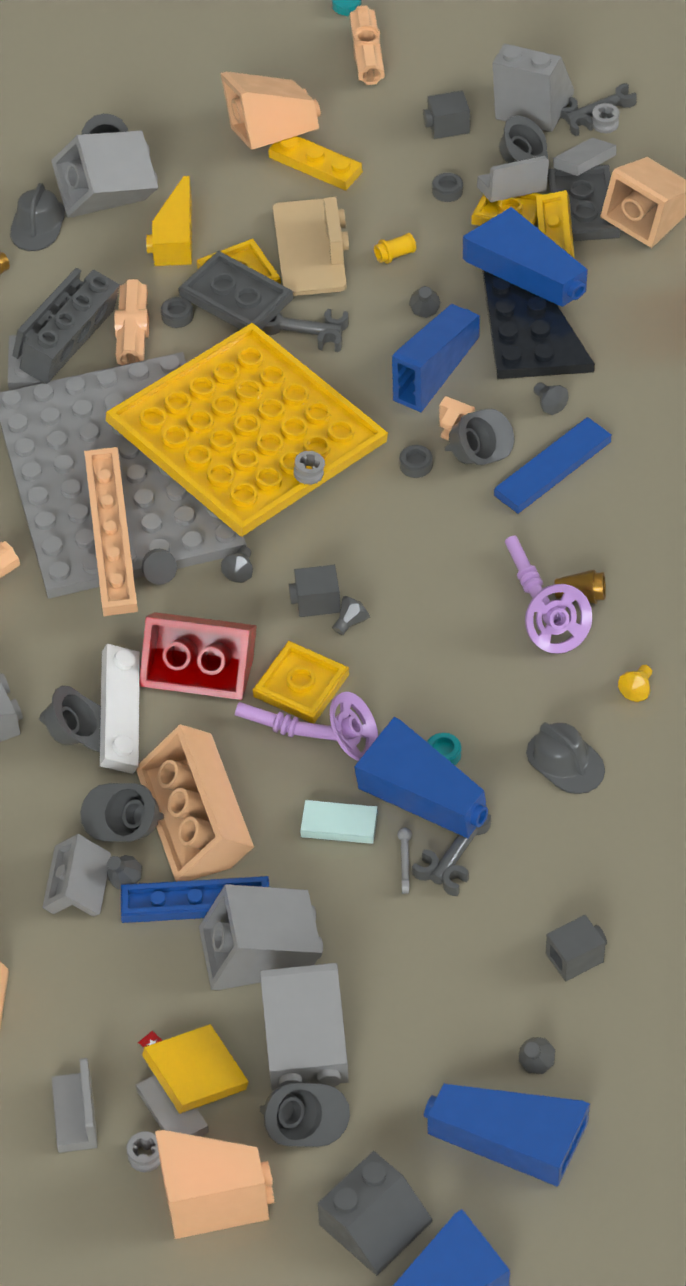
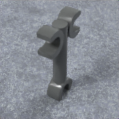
[560,83,637,136]
[262,309,349,353]
[412,814,491,896]

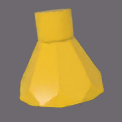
[618,665,652,702]

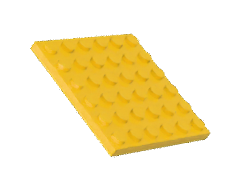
[106,323,388,537]

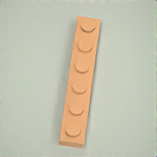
[84,447,138,616]

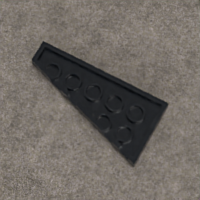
[482,270,595,379]

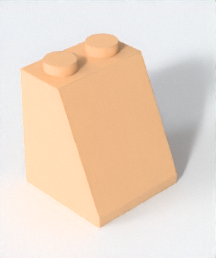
[221,71,321,150]
[600,157,686,248]
[155,1130,275,1239]

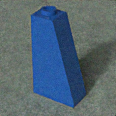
[463,207,588,307]
[392,303,480,412]
[354,717,488,838]
[424,1084,590,1187]
[393,1209,510,1286]

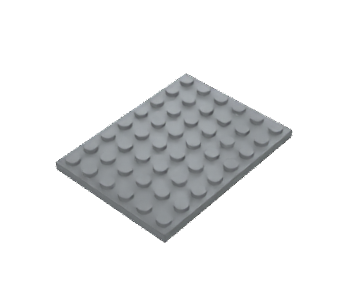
[0,352,247,599]

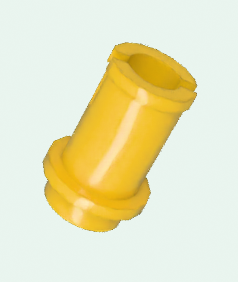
[374,233,416,264]

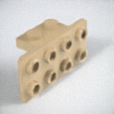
[273,197,349,296]

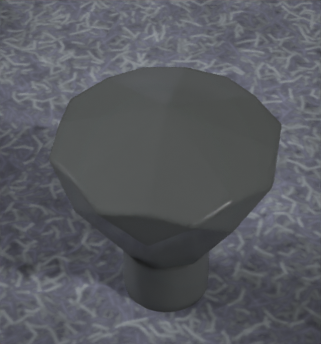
[409,286,441,318]
[534,382,569,415]
[221,546,253,583]
[332,596,370,635]
[107,855,142,889]
[519,1037,555,1074]

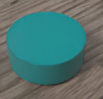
[332,0,361,16]
[427,733,461,765]

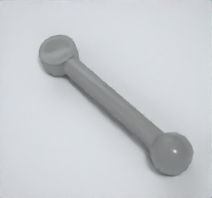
[397,828,412,894]

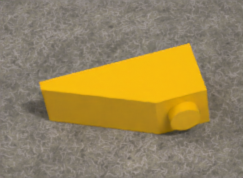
[146,176,192,266]

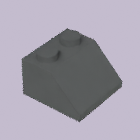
[318,1150,432,1276]

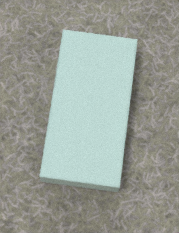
[300,800,378,844]

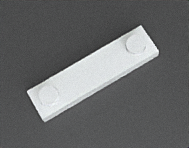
[100,644,140,774]

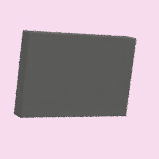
[547,165,620,241]
[178,250,294,330]

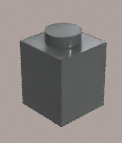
[423,90,470,139]
[289,564,340,617]
[546,915,607,982]

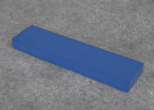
[494,417,612,514]
[121,876,269,923]

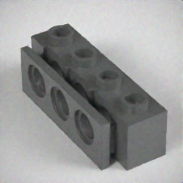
[12,268,120,384]

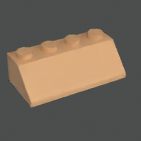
[136,724,254,881]

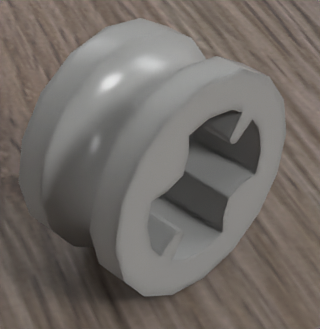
[592,103,620,133]
[294,451,325,485]
[127,1131,160,1172]

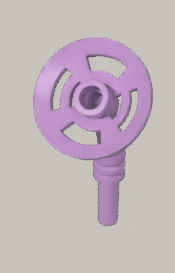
[505,536,592,654]
[235,692,378,761]

